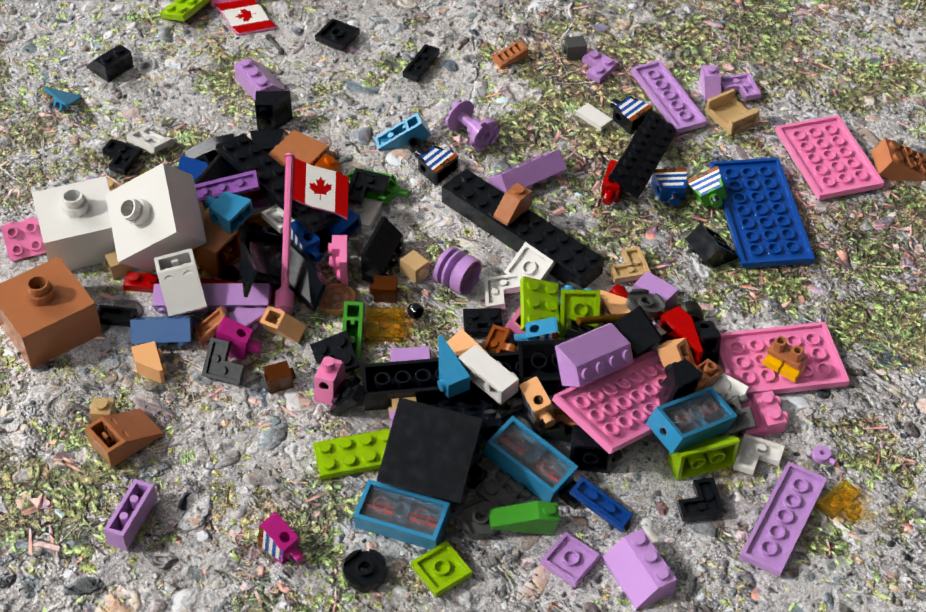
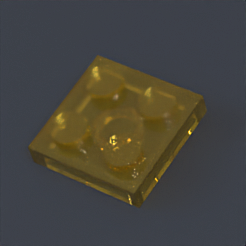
[365,307,405,342]

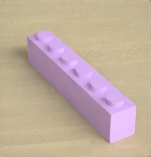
[152,283,272,314]

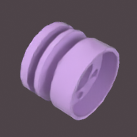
[433,246,482,296]

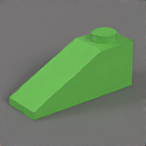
[342,301,365,360]
[488,501,560,535]

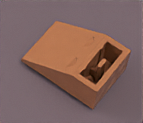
[871,138,926,181]
[84,408,164,468]

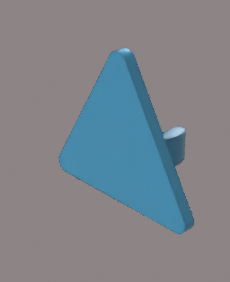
[44,87,82,111]

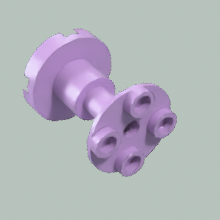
[445,100,500,151]

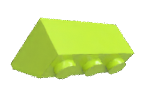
[667,434,740,481]

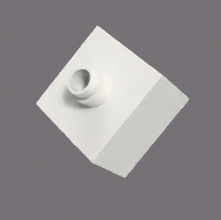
[106,163,207,272]
[31,176,116,270]

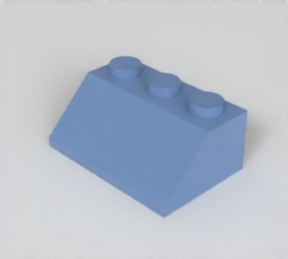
[130,316,195,346]

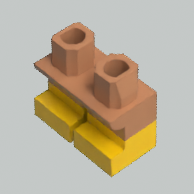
[762,335,808,383]

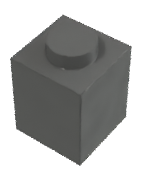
[561,36,587,60]

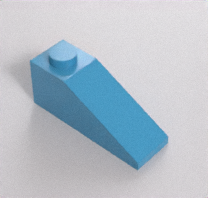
[374,112,432,151]
[437,335,470,398]

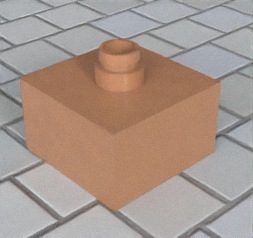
[0,256,103,369]

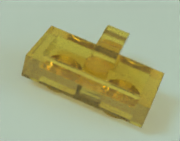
[816,480,862,522]

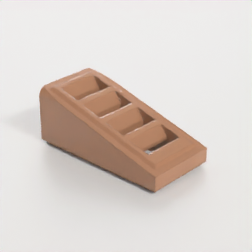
[492,40,528,69]

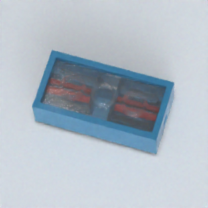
[646,386,738,454]
[483,416,578,502]
[353,479,451,550]

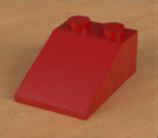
[659,306,703,366]

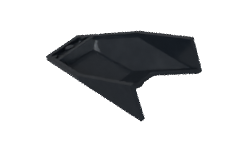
[240,221,326,312]

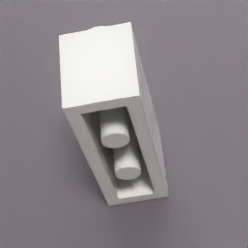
[458,345,519,405]

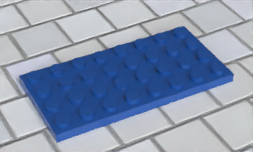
[709,157,815,268]

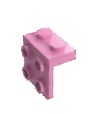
[0,217,46,262]

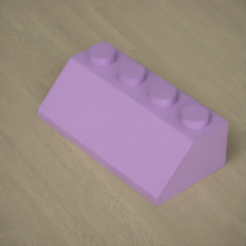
[486,149,567,193]
[555,323,634,387]

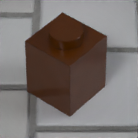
[370,275,398,303]
[263,360,296,394]

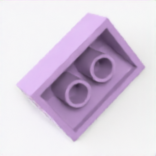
[234,58,288,101]
[602,529,677,611]

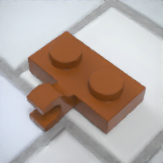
[482,324,518,354]

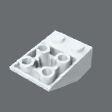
[154,248,208,318]

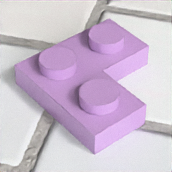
[582,49,619,83]
[721,73,761,101]

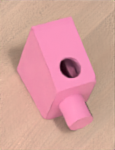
[314,356,346,405]

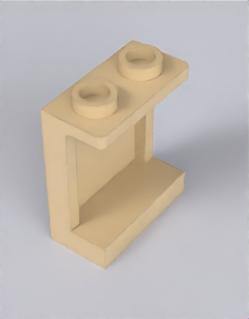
[705,89,760,136]

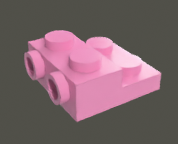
[328,235,349,286]
[742,391,789,437]

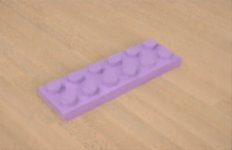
[631,60,708,134]
[739,461,827,577]

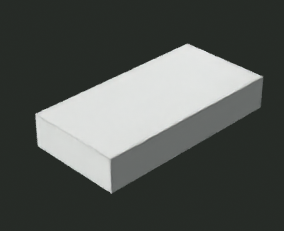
[576,103,613,131]

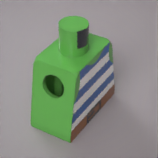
[687,166,727,208]

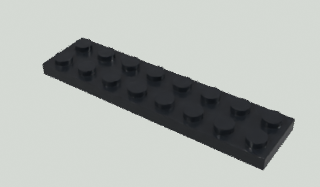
[608,110,677,199]
[215,133,340,235]

